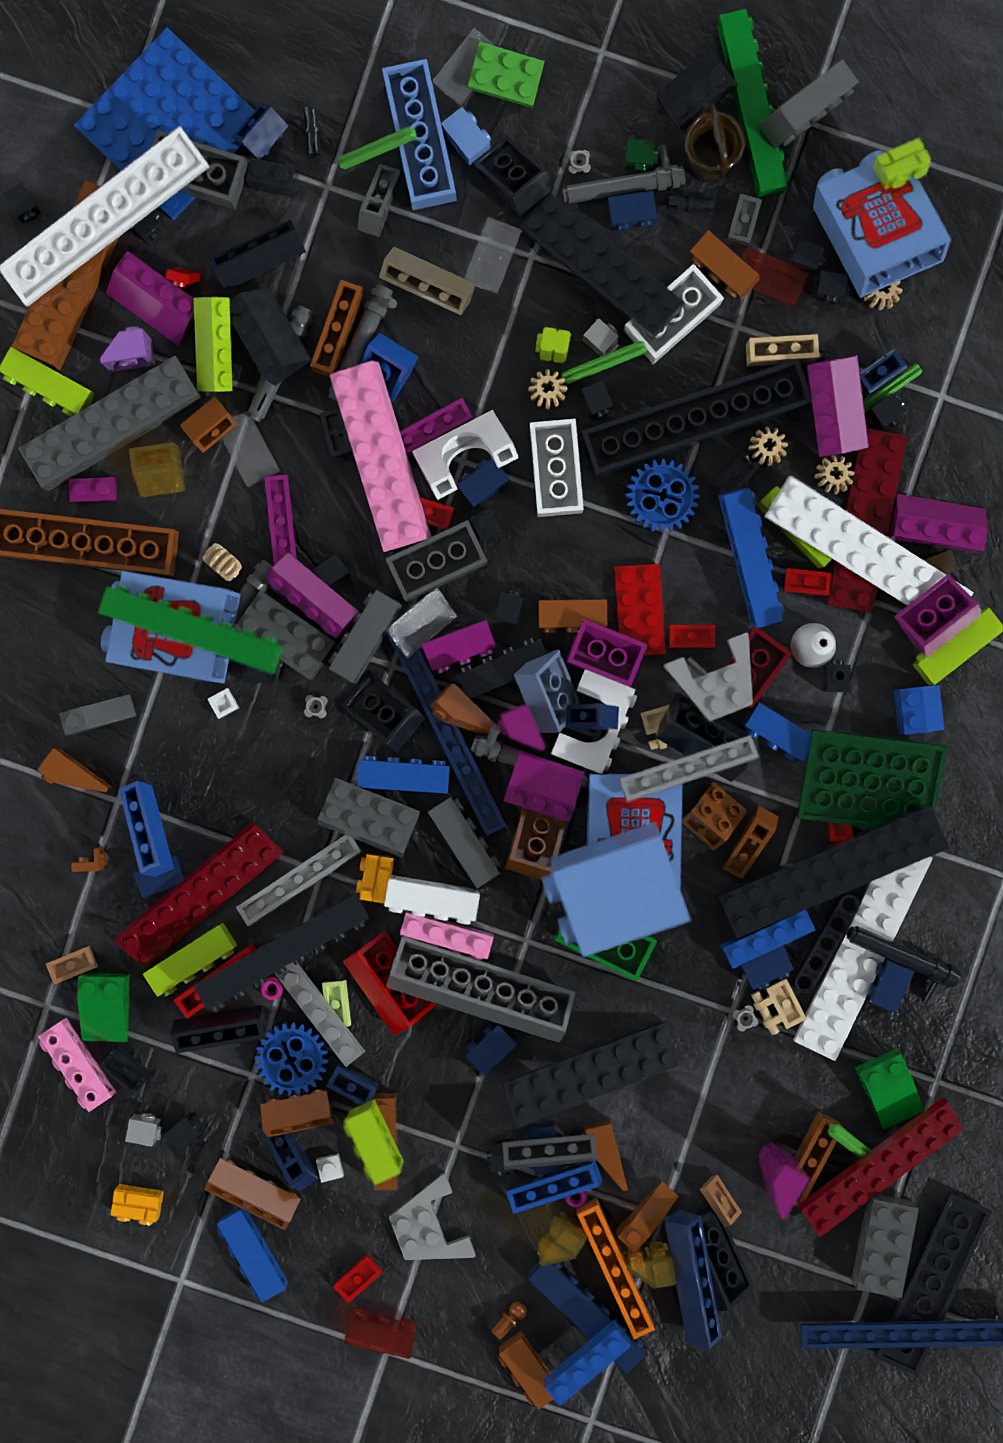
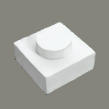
[208,688,239,719]
[316,1153,344,1183]

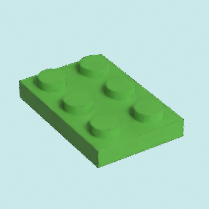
[467,41,545,108]

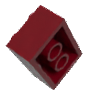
[722,626,792,709]

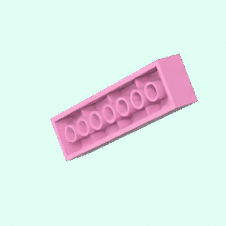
[330,361,431,552]

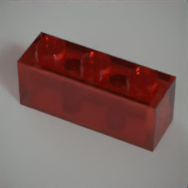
[344,1309,417,1359]

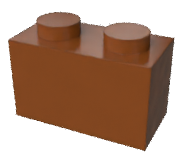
[180,396,238,453]

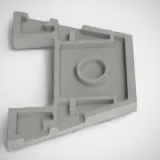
[663,633,752,721]
[389,1172,476,1260]

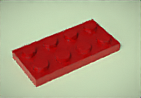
[614,564,666,656]

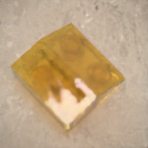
[129,442,186,497]
[537,1211,587,1266]
[623,1242,676,1288]

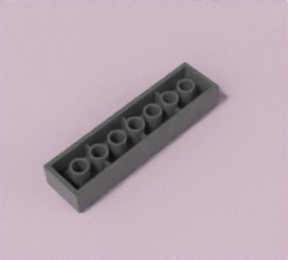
[18,356,203,491]
[386,936,575,1043]

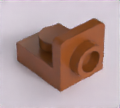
[71,847,107,872]

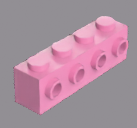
[400,910,494,961]
[38,1018,116,1112]

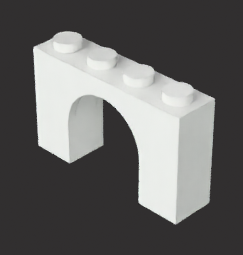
[412,410,519,500]
[551,670,637,774]

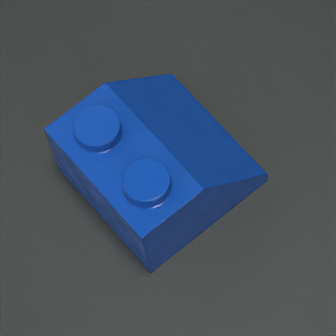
[360,333,418,402]
[894,685,944,735]

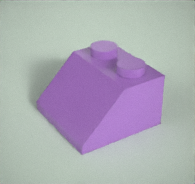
[100,326,155,372]

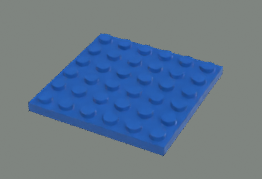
[74,28,254,221]

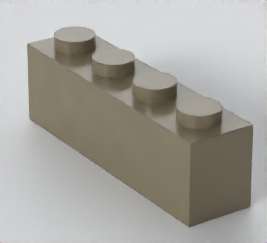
[379,247,476,315]

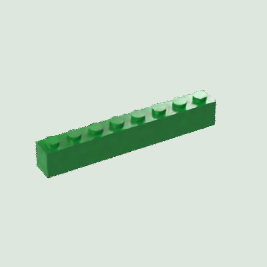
[717,9,789,199]
[98,585,284,673]

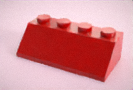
[343,931,436,1035]

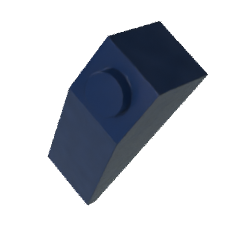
[261,1128,319,1191]

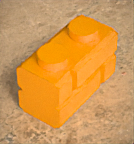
[356,853,394,903]
[111,1184,164,1225]

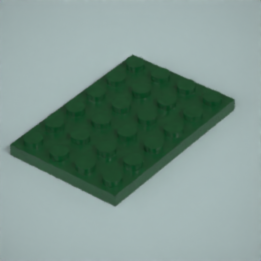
[796,729,948,827]

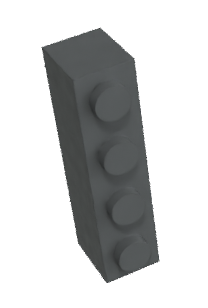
[428,797,501,888]
[503,1134,597,1170]

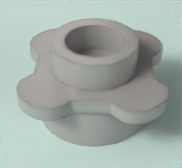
[568,150,591,174]
[304,695,328,718]
[732,1005,758,1031]

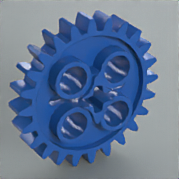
[626,459,700,533]
[255,1021,329,1096]

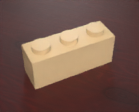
[746,334,819,367]

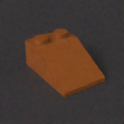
[505,807,566,880]

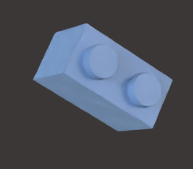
[441,107,491,166]

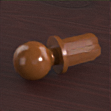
[492,1301,527,1340]

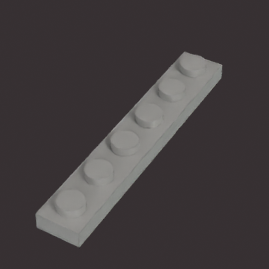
[619,735,759,802]
[236,835,362,926]
[277,962,365,1067]

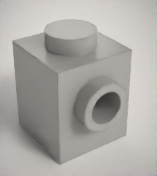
[583,318,619,356]
[125,1113,163,1147]

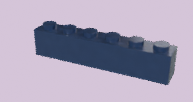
[665,1210,722,1350]
[528,1253,646,1374]

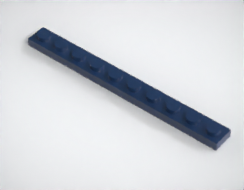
[387,623,506,836]
[801,1320,1003,1349]

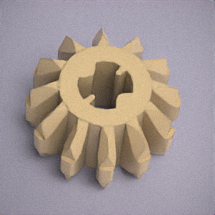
[864,281,902,310]
[529,369,567,409]
[749,427,788,466]
[815,455,854,494]
[203,543,242,581]

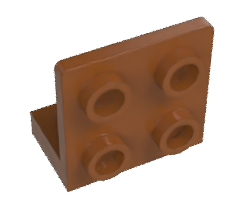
[682,782,747,850]

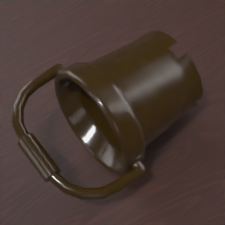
[685,101,745,182]

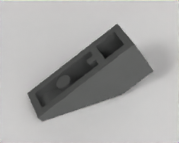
[358,164,401,237]
[59,694,137,735]

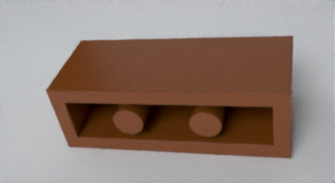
[690,230,760,300]
[538,600,607,633]
[260,1090,334,1137]
[498,1331,553,1410]

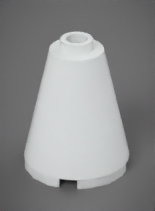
[790,623,836,668]

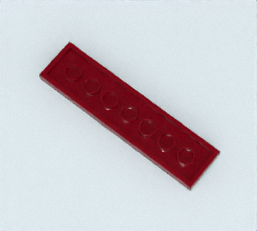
[826,428,908,613]
[114,821,283,969]
[798,1097,964,1237]

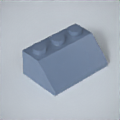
[514,650,581,733]

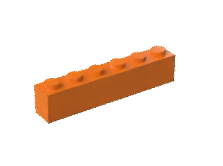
[576,1197,655,1339]

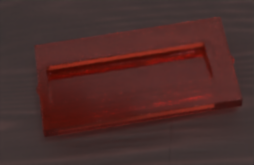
[741,246,809,307]

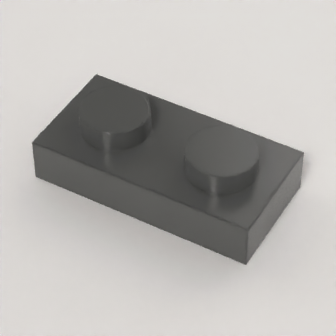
[727,194,762,246]

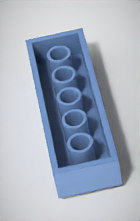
[382,59,457,210]

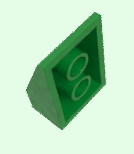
[78,973,130,1042]
[855,1049,924,1130]

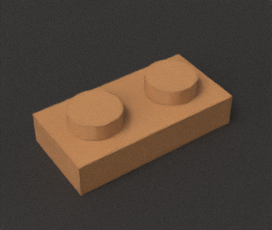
[46,946,98,985]
[700,1175,742,1227]

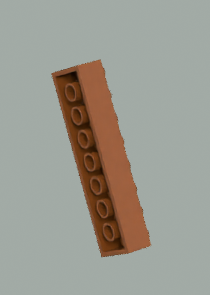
[12,180,120,370]
[0,509,179,577]

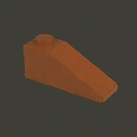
[429,683,502,736]
[37,748,113,792]
[723,806,778,879]
[581,1119,628,1191]
[616,1181,679,1253]

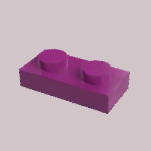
[69,477,117,503]

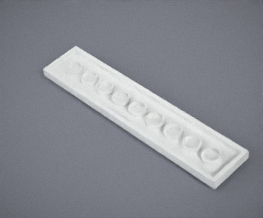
[0,127,209,306]
[765,476,974,606]
[793,857,933,1061]

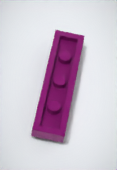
[400,398,473,455]
[265,475,297,566]

